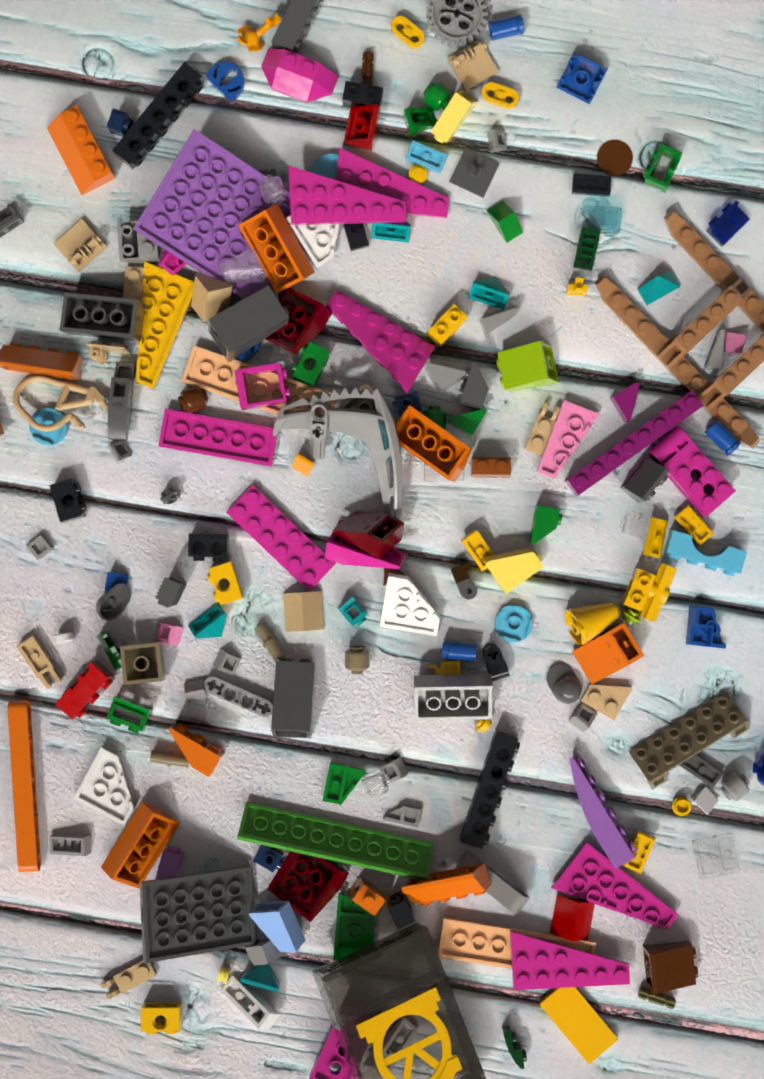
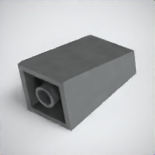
[208,285,290,363]
[271,658,315,739]

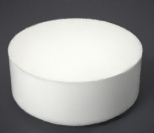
[54,632,75,644]

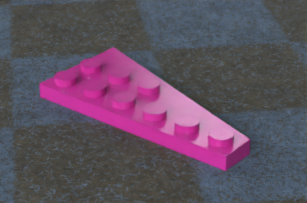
[336,147,449,218]
[288,165,406,225]
[326,290,435,394]
[551,842,679,930]
[510,930,630,990]

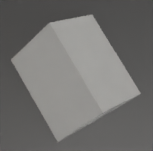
[426,363,466,394]

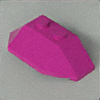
[261,49,339,103]

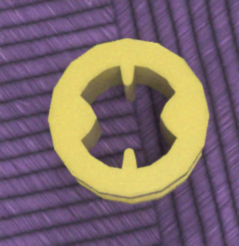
[217,965,231,984]

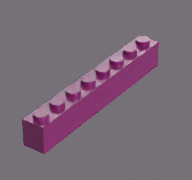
[565,390,704,496]

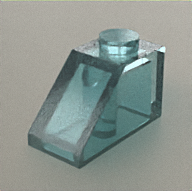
[581,205,622,237]

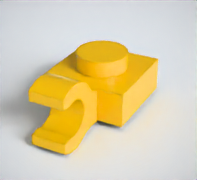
[566,277,588,296]

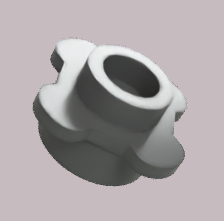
[160,487,180,504]

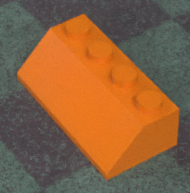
[47,105,116,196]
[238,204,315,293]
[0,342,83,381]
[396,405,472,482]
[101,802,180,888]
[401,863,491,906]

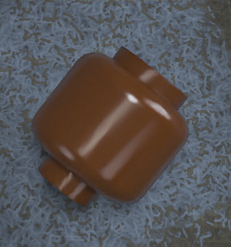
[178,386,208,413]

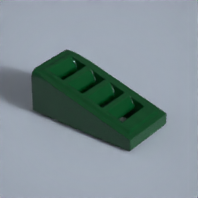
[573,227,601,271]

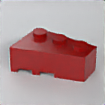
[55,660,115,720]

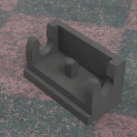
[0,204,24,238]

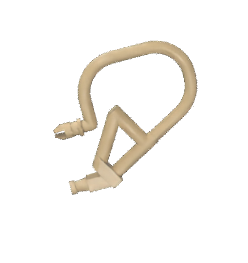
[13,375,108,432]

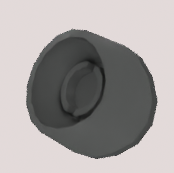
[96,583,131,621]
[547,664,582,704]

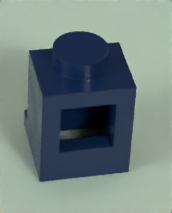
[107,108,134,137]
[392,391,422,417]
[253,845,285,872]

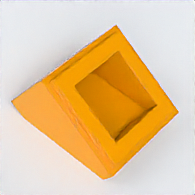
[292,453,315,476]

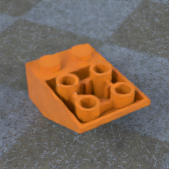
[572,622,644,684]
[169,723,225,777]

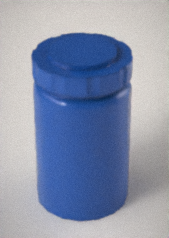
[488,14,524,41]
[704,419,741,456]
[441,639,477,662]

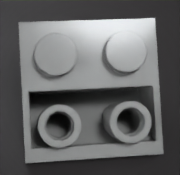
[117,221,161,264]

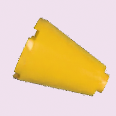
[564,602,621,645]

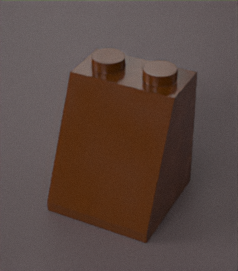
[643,941,698,994]

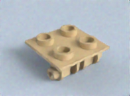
[447,39,499,91]
[53,219,107,272]
[86,341,131,365]

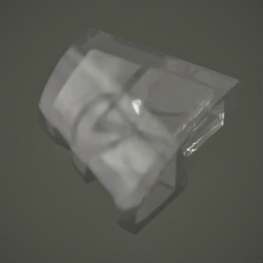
[217,247,268,283]

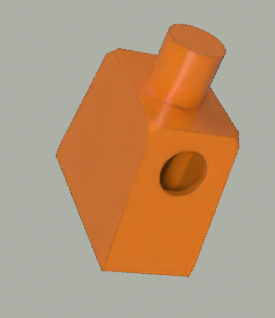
[349,876,390,916]

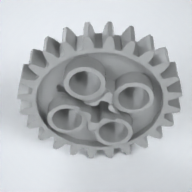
[426,0,488,47]

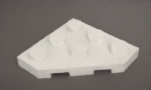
[285,216,339,268]
[380,573,440,636]
[74,747,135,826]

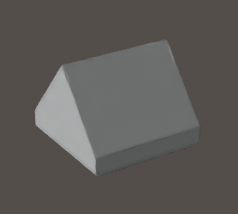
[487,129,507,153]
[108,440,132,464]
[184,679,207,702]

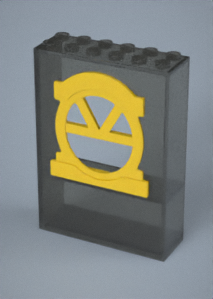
[312,923,486,1079]

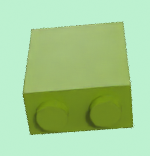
[496,341,559,392]

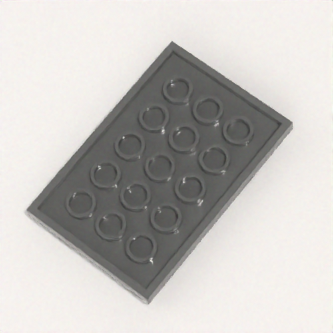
[139,866,256,963]

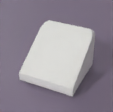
[692,786,719,814]

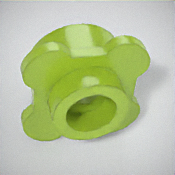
[622,608,641,625]

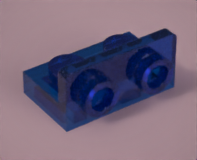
[706,200,750,247]

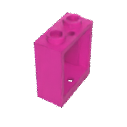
[234,363,290,410]

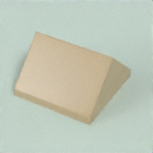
[191,273,233,322]
[283,591,324,632]

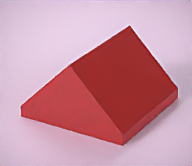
[343,104,380,151]
[550,894,595,941]

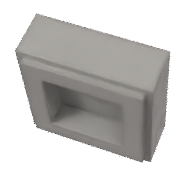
[26,534,54,561]

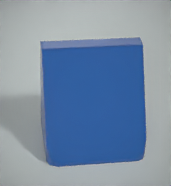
[105,572,129,591]

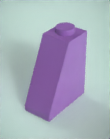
[155,846,184,879]

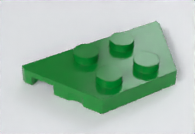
[333,892,375,969]

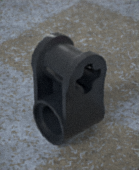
[482,643,510,682]

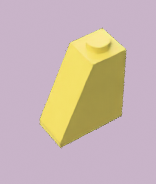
[431,91,479,143]
[481,548,544,594]

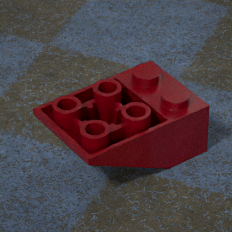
[333,511,405,559]

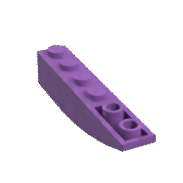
[570,754,638,869]

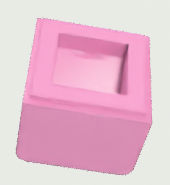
[724,332,747,355]
[156,621,183,646]

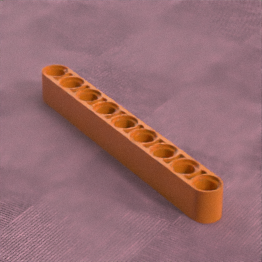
[8,700,41,873]

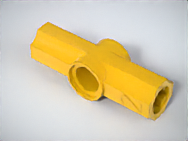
[639,563,677,622]

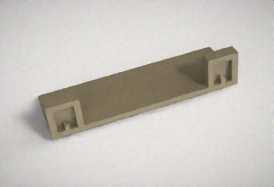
[629,692,750,790]

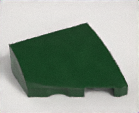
[97,631,122,671]

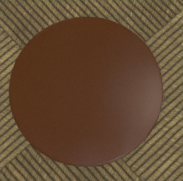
[597,140,633,176]

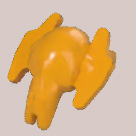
[237,13,281,52]

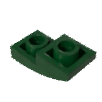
[502,1026,527,1069]

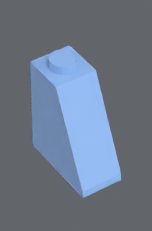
[249,901,306,953]

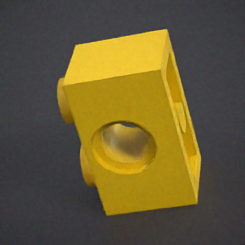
[427,304,468,348]
[207,561,244,605]
[620,568,656,612]
[141,1003,182,1034]

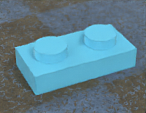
[405,141,448,174]

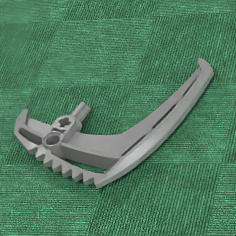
[273,387,403,521]

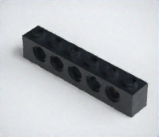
[112,62,204,169]
[459,729,520,849]

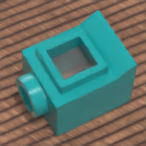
[338,596,367,626]

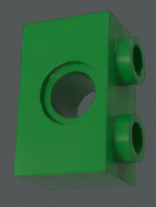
[292,342,331,387]

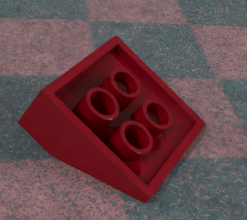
[265,287,333,355]
[268,851,349,922]

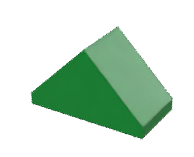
[403,108,436,136]
[486,201,523,243]
[447,409,486,437]

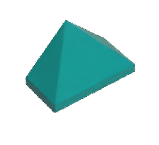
[371,222,411,243]
[637,270,680,306]
[468,277,510,310]
[188,602,227,639]
[240,964,280,992]

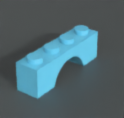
[663,530,747,576]

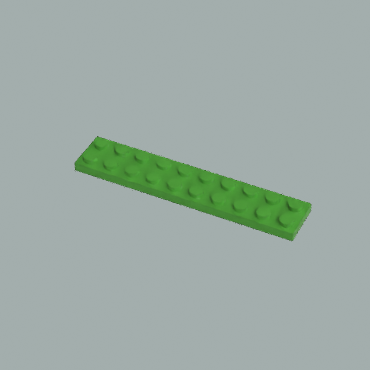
[237,801,434,880]

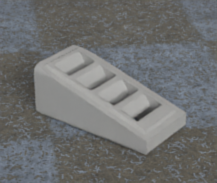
[480,307,519,335]
[704,330,725,371]
[50,834,91,856]

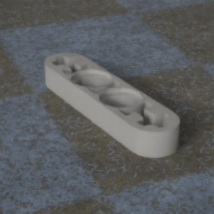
[204,676,273,717]

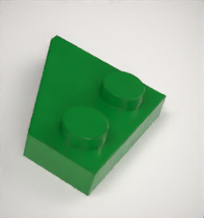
[322,762,366,805]

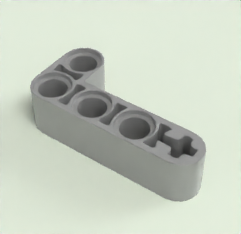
[456,851,530,914]

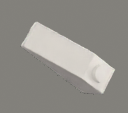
[220,975,281,1030]
[363,1017,418,1078]

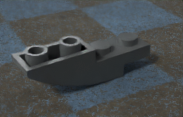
[108,362,137,440]

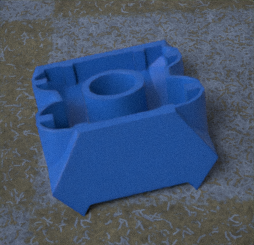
[556,52,608,104]

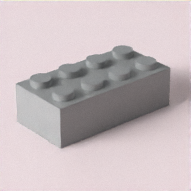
[414,674,492,721]

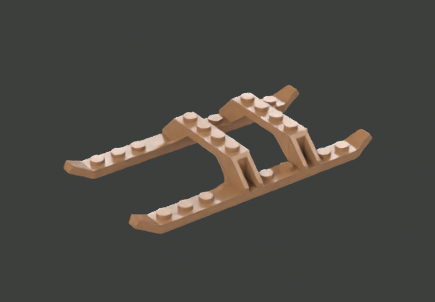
[595,211,764,449]

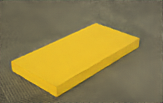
[539,987,619,1064]

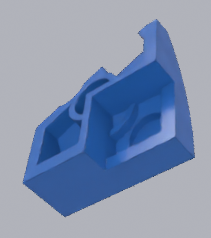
[686,606,726,649]

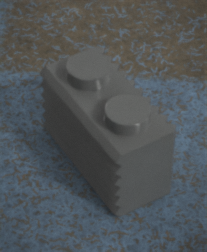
[155,577,186,608]

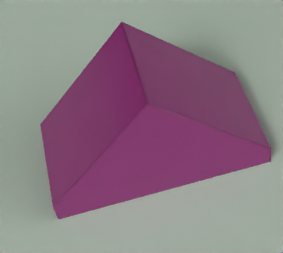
[610,382,640,422]

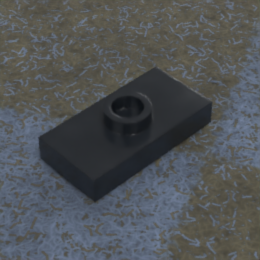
[571,173,612,197]
[343,223,369,251]

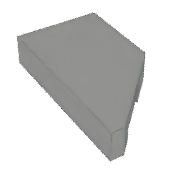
[383,804,422,828]

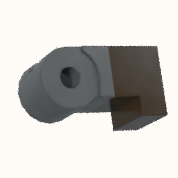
[450,562,477,600]

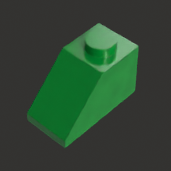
[529,505,562,544]

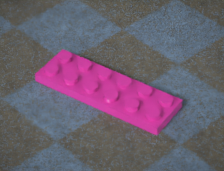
[158,409,278,467]
[226,485,335,591]

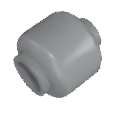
[720,772,750,801]

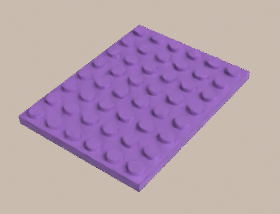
[133,129,304,299]

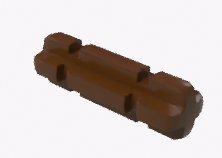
[361,51,374,86]

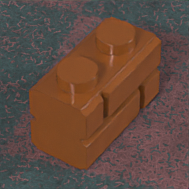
[471,457,511,478]

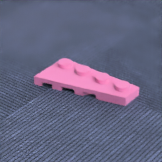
[536,400,600,479]

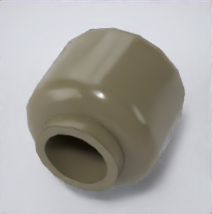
[345,645,370,674]

